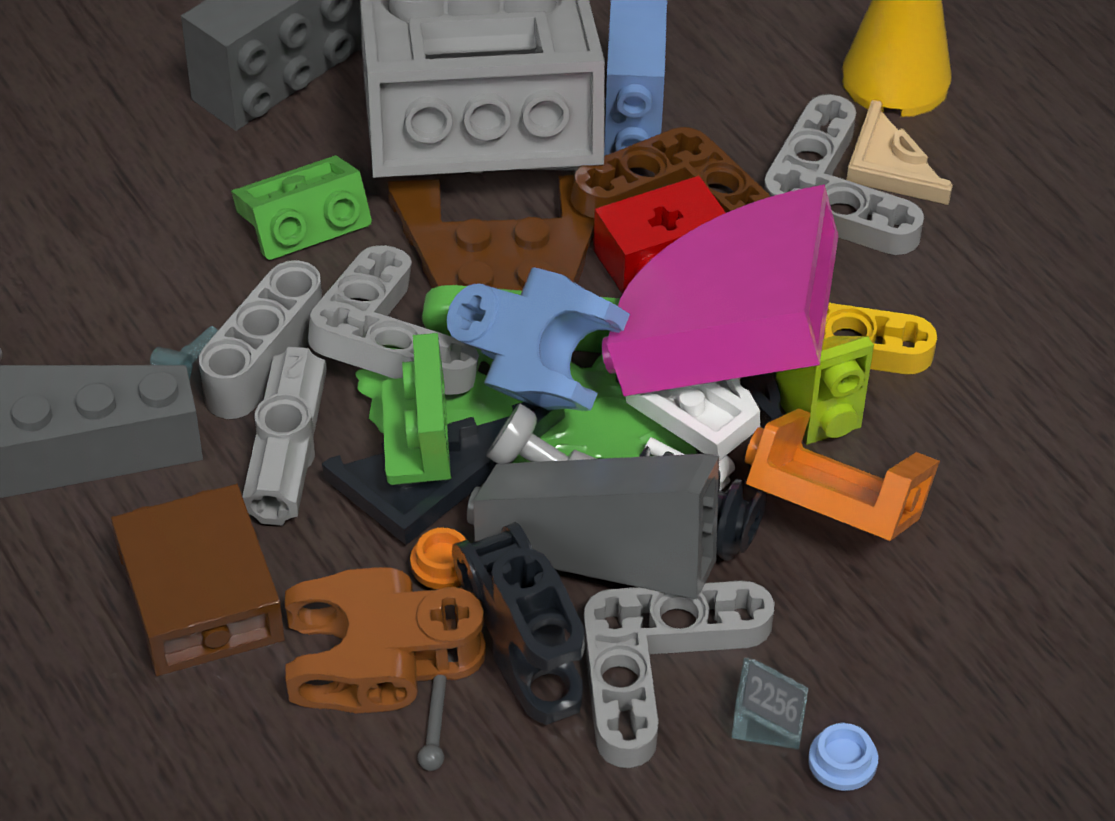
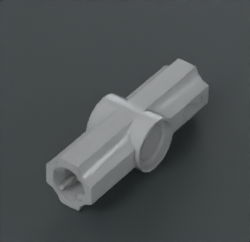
[242,347,327,525]

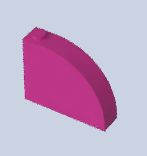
[602,184,839,396]

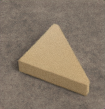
[847,101,953,205]

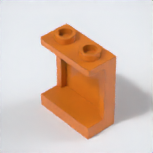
[745,408,940,541]

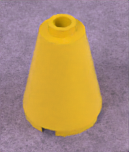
[843,0,951,117]

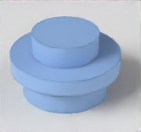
[809,723,878,791]

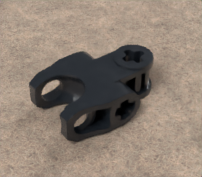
[452,522,584,725]

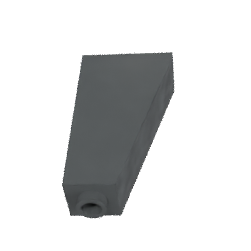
[467,453,719,600]

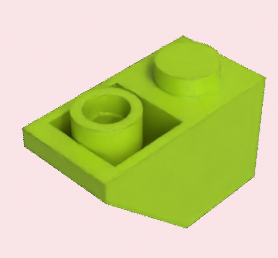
[775,336,874,445]

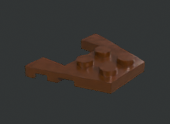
[388,175,594,291]

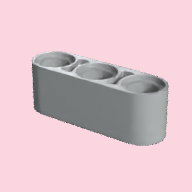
[199,260,322,419]

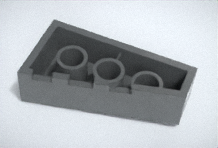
[0,365,203,498]

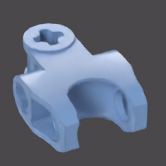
[447,267,630,411]

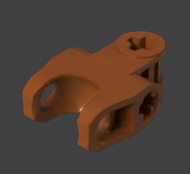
[285,567,486,714]

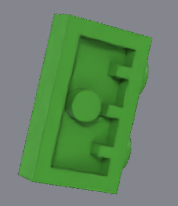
[231,155,372,260]
[382,333,451,485]

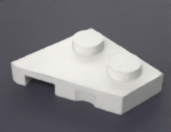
[626,378,760,461]

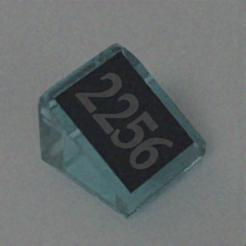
[732,658,808,749]

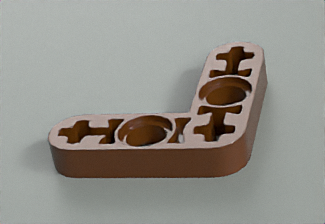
[570,127,771,218]

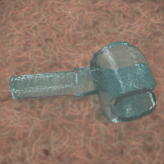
[150,326,218,380]

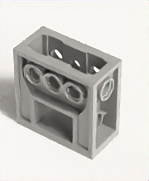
[360,0,605,177]

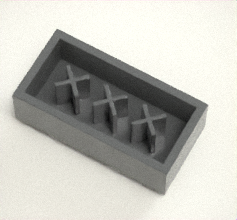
[181,0,362,131]

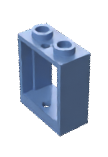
[604,0,667,156]

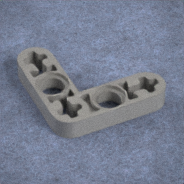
[764,94,924,255]
[308,245,479,395]
[584,581,774,768]

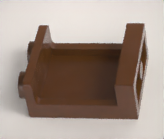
[111,483,285,677]

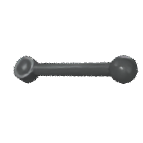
[417,652,455,771]

